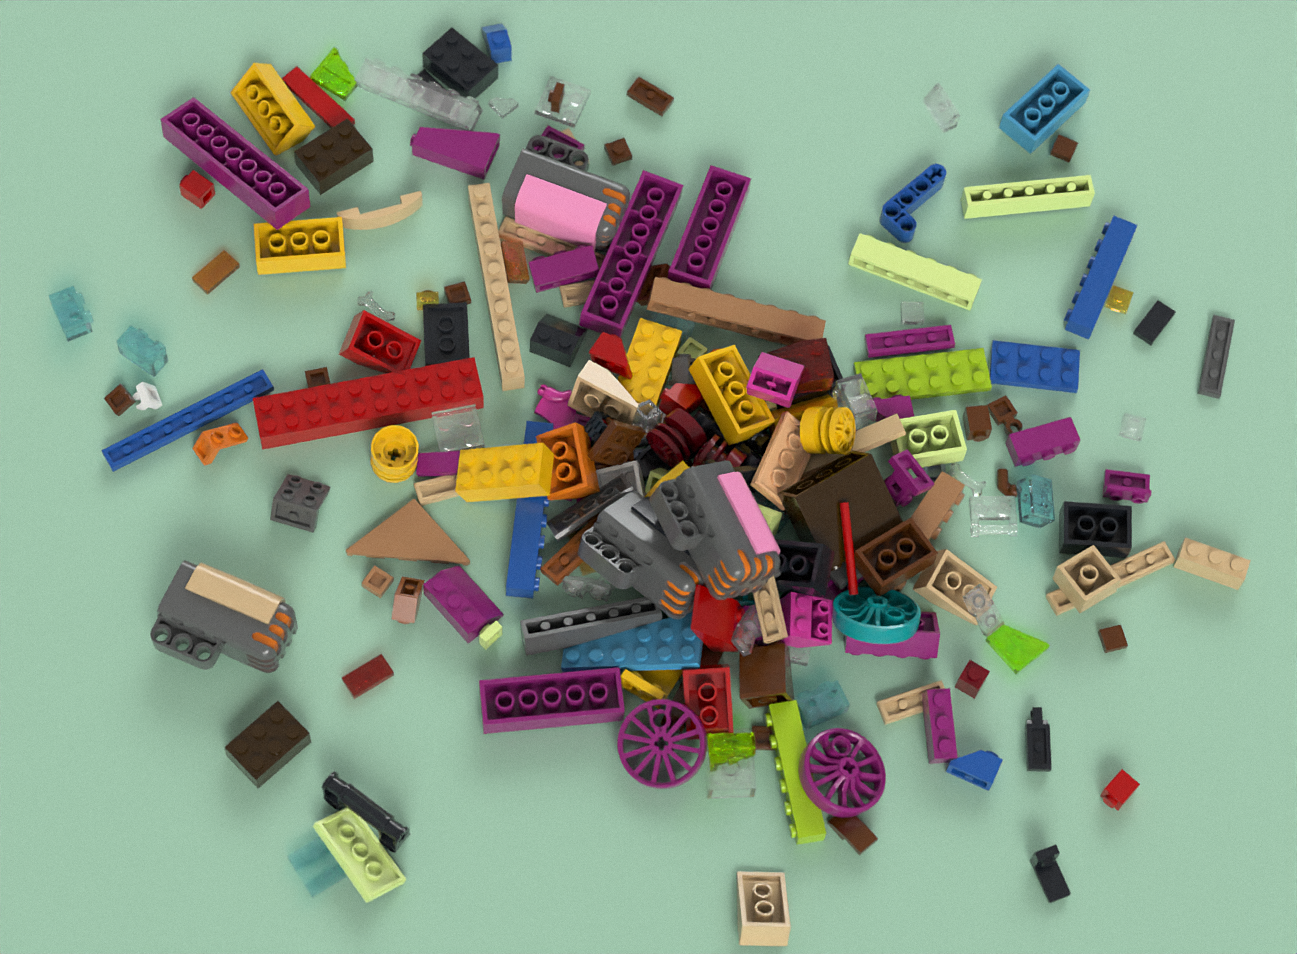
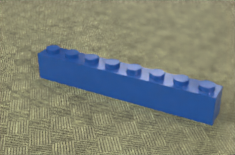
[506,421,553,599]

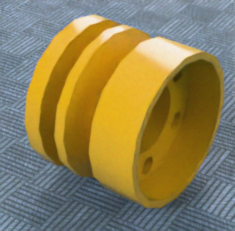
[800,407,856,455]
[370,425,419,483]

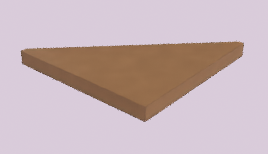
[345,499,470,566]

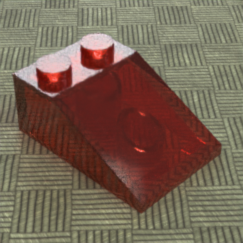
[758,338,834,394]

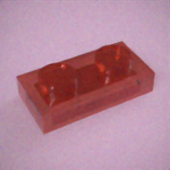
[342,654,394,699]

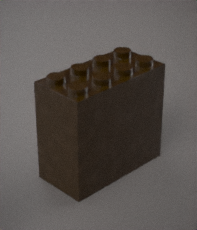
[778,450,903,571]

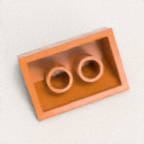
[536,422,600,500]

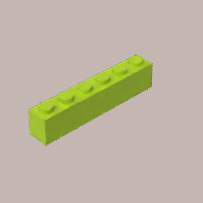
[764,700,826,845]

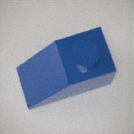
[481,23,512,63]
[946,750,1003,791]

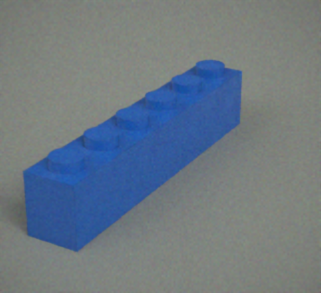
[1064,215,1138,340]

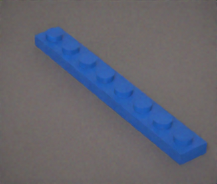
[101,369,274,472]

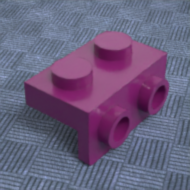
[1103,469,1152,504]

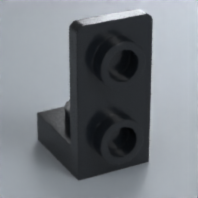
[1030,844,1071,903]

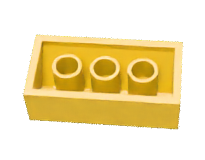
[230,63,316,155]
[689,345,775,446]

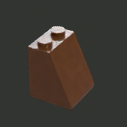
[739,641,794,709]

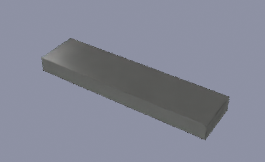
[1198,315,1235,399]

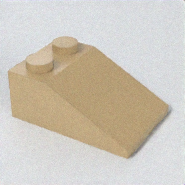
[568,360,639,425]
[913,549,997,625]
[737,872,791,946]

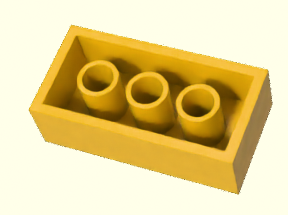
[254,217,346,275]
[618,318,682,417]
[455,443,554,502]

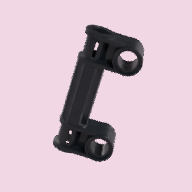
[693,409,762,467]
[322,771,410,853]

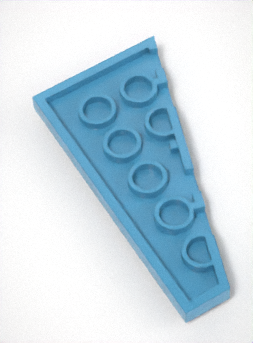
[561,611,703,673]

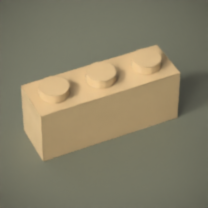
[1173,537,1251,590]

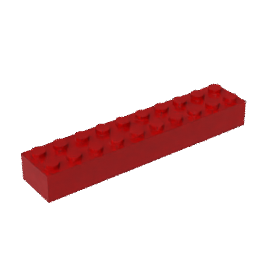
[253,357,484,450]

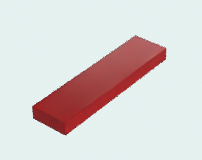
[281,66,355,128]

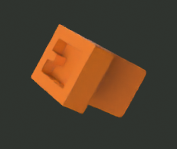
[192,422,248,466]

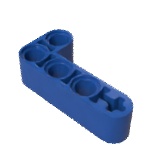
[880,164,947,243]

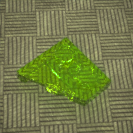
[310,47,358,101]
[986,625,1050,674]
[707,732,756,772]

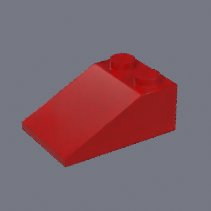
[339,310,422,374]
[691,585,745,652]
[682,664,734,740]

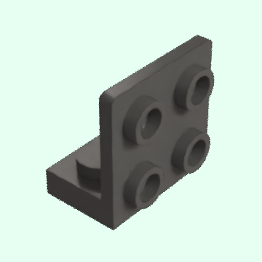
[270,474,330,533]

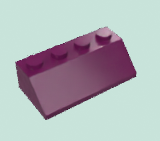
[844,611,940,660]

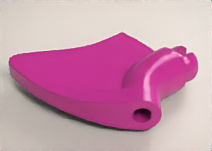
[534,384,576,430]

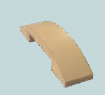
[337,191,423,230]

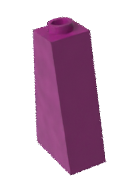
[410,127,500,180]

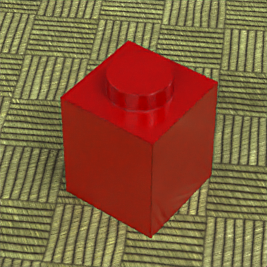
[179,170,216,210]
[1100,769,1140,811]

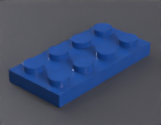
[990,340,1080,393]

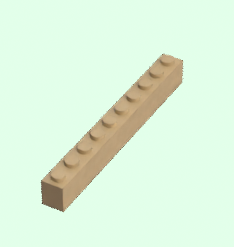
[468,183,525,391]

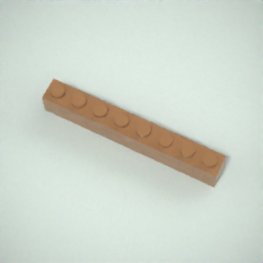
[646,277,826,351]

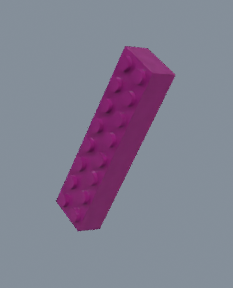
[160,97,311,230]
[579,170,684,338]

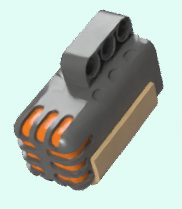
[150,560,298,673]

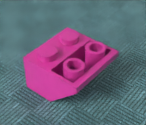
[746,352,804,408]
[778,592,833,648]

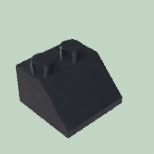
[530,314,587,368]

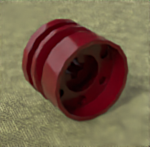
[646,408,707,468]
[692,434,747,467]

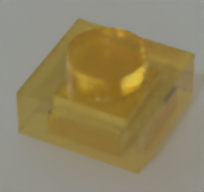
[1105,285,1134,314]
[416,290,439,310]

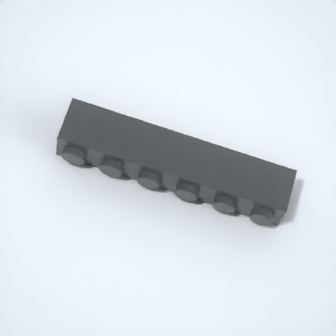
[520,597,662,656]

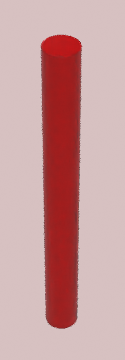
[839,502,858,595]

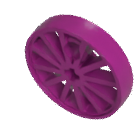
[617,699,707,789]
[798,728,886,818]

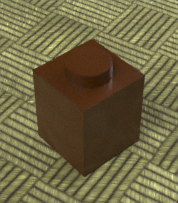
[963,405,992,442]

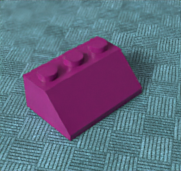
[423,565,504,644]

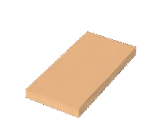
[750,411,811,511]

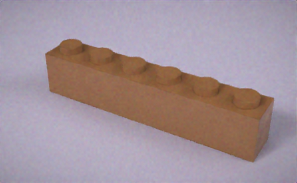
[892,471,965,592]

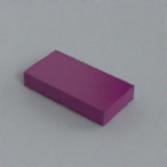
[416,451,460,477]

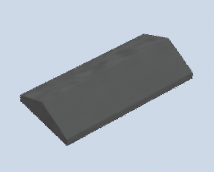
[547,473,634,542]

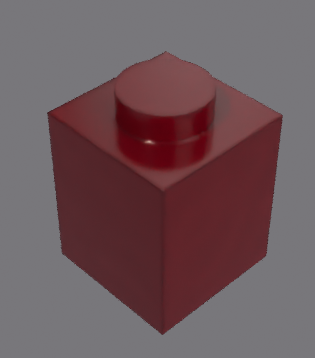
[955,660,990,699]

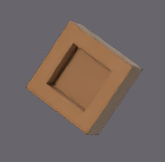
[361,566,394,598]

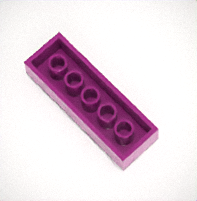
[668,165,752,289]
[479,667,625,734]

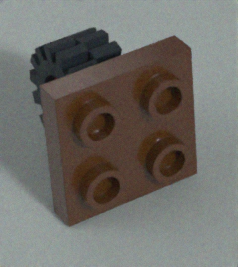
[584,411,646,466]

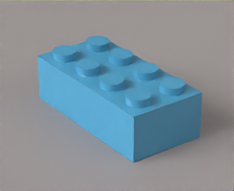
[999,64,1090,154]

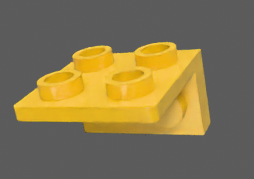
[621,669,682,709]

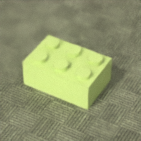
[890,410,967,470]

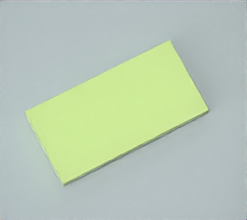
[313,807,407,903]

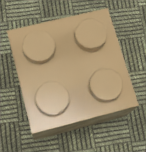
[1052,545,1121,613]

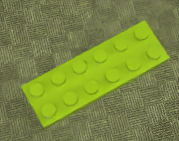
[853,348,992,405]

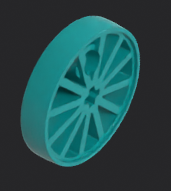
[832,586,921,644]

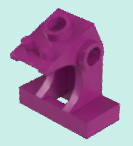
[884,449,934,508]

